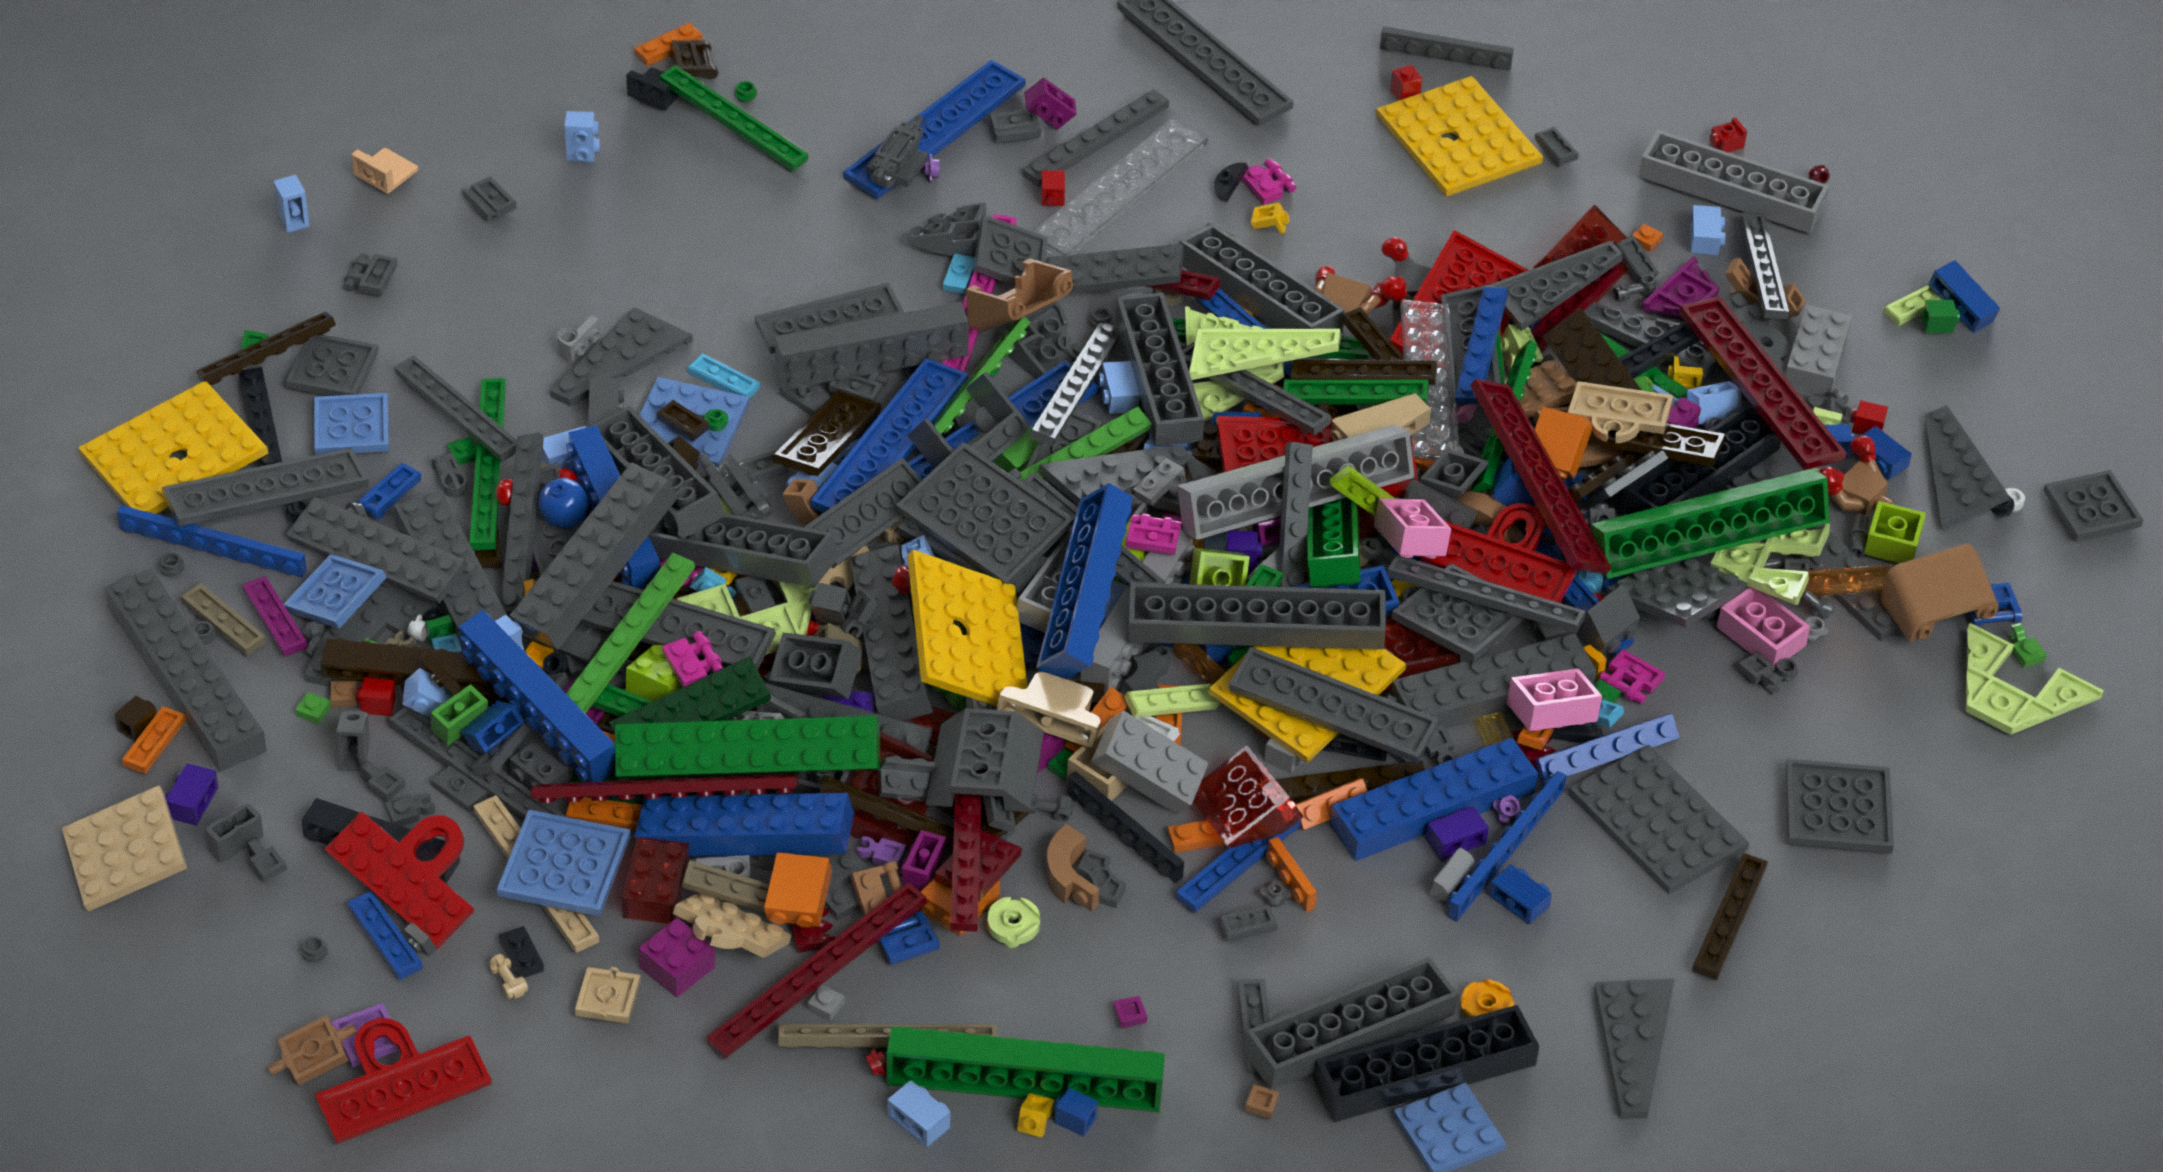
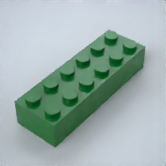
[1307,497,1361,588]

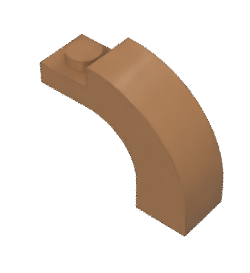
[1725,257,1806,318]
[782,479,824,526]
[1455,491,1525,543]
[1046,824,1100,912]

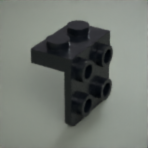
[626,68,679,111]

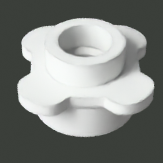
[408,615,427,644]

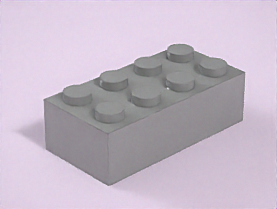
[1785,305,1852,398]
[1091,710,1209,814]

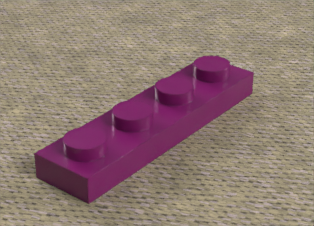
[242,576,307,657]

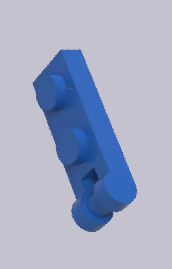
[358,462,422,520]

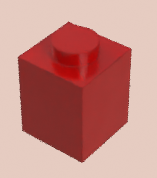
[1390,64,1422,101]
[1041,170,1065,206]
[1850,400,1888,435]
[356,678,396,716]

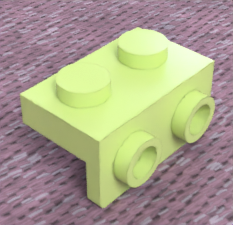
[1501,325,1543,373]

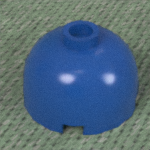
[538,478,590,529]

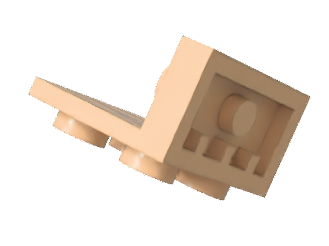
[351,148,418,194]

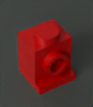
[1709,117,1747,153]

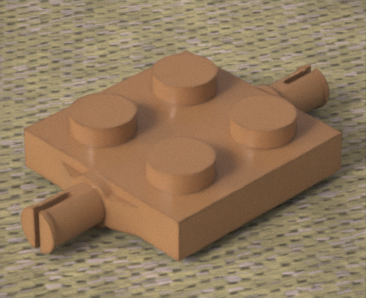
[267,1015,357,1086]

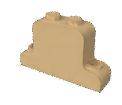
[997,672,1101,748]

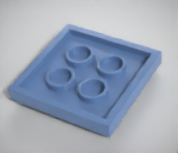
[314,393,389,455]
[284,554,387,629]
[1393,1083,1506,1172]

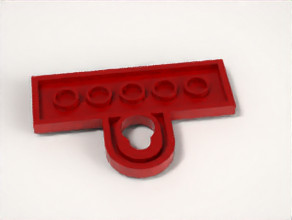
[1420,503,1577,603]
[325,811,475,949]
[315,1018,492,1144]

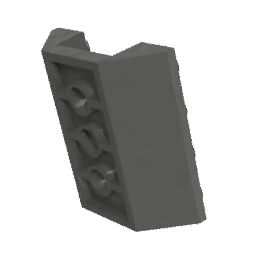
[926,708,1044,812]

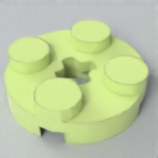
[987,897,1040,948]

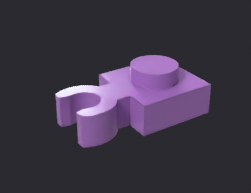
[857,836,906,868]

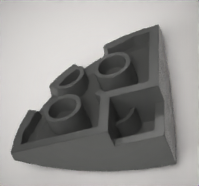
[906,203,986,257]
[995,301,1071,377]

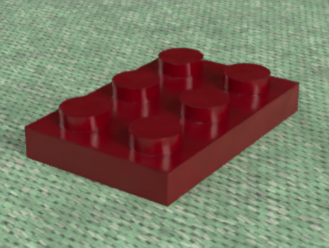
[935,829,1022,901]

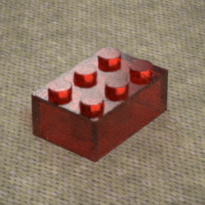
[621,837,690,924]

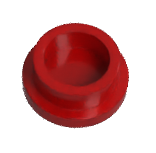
[866,1049,887,1076]

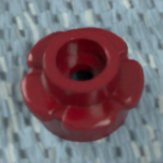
[1808,164,1830,184]

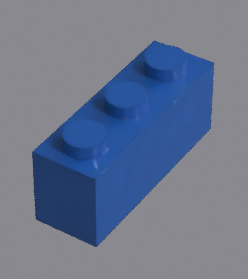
[1928,260,2000,333]

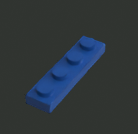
[347,891,423,980]

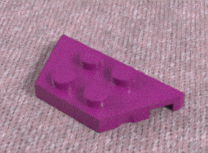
[1641,256,1720,317]

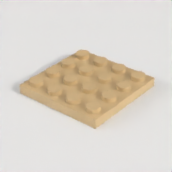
[62,785,187,912]

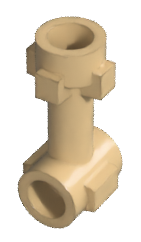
[489,954,528,1000]

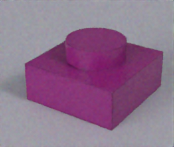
[1113,996,1147,1029]

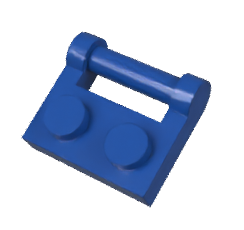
[1968,582,2022,627]
[877,911,940,965]

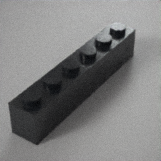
[301,798,460,884]

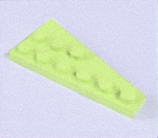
[1189,329,1341,380]

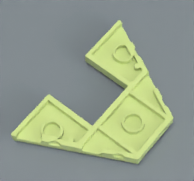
[1185,306,1284,422]
[1710,523,1830,605]
[677,581,817,655]
[1965,623,2104,735]

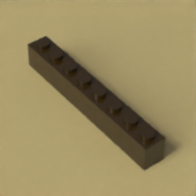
[320,638,497,696]

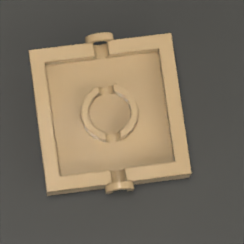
[575,967,641,1024]

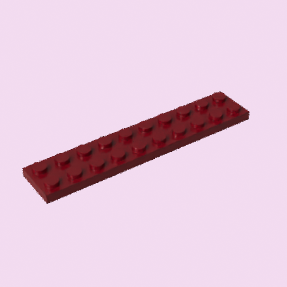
[1679,296,1847,470]
[1470,379,1612,574]
[531,773,799,803]

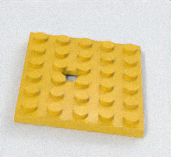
[1376,76,1543,197]
[78,381,268,514]
[907,550,1028,706]
[1209,646,1406,763]

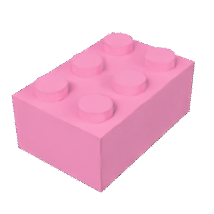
[1374,498,1451,558]
[1717,587,1810,667]
[1506,668,1602,731]

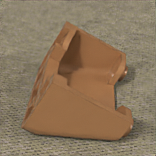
[966,259,1073,332]
[1880,544,1999,642]

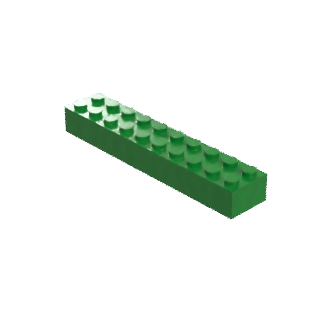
[1591,469,1830,579]
[615,716,881,779]
[887,1026,1165,1113]

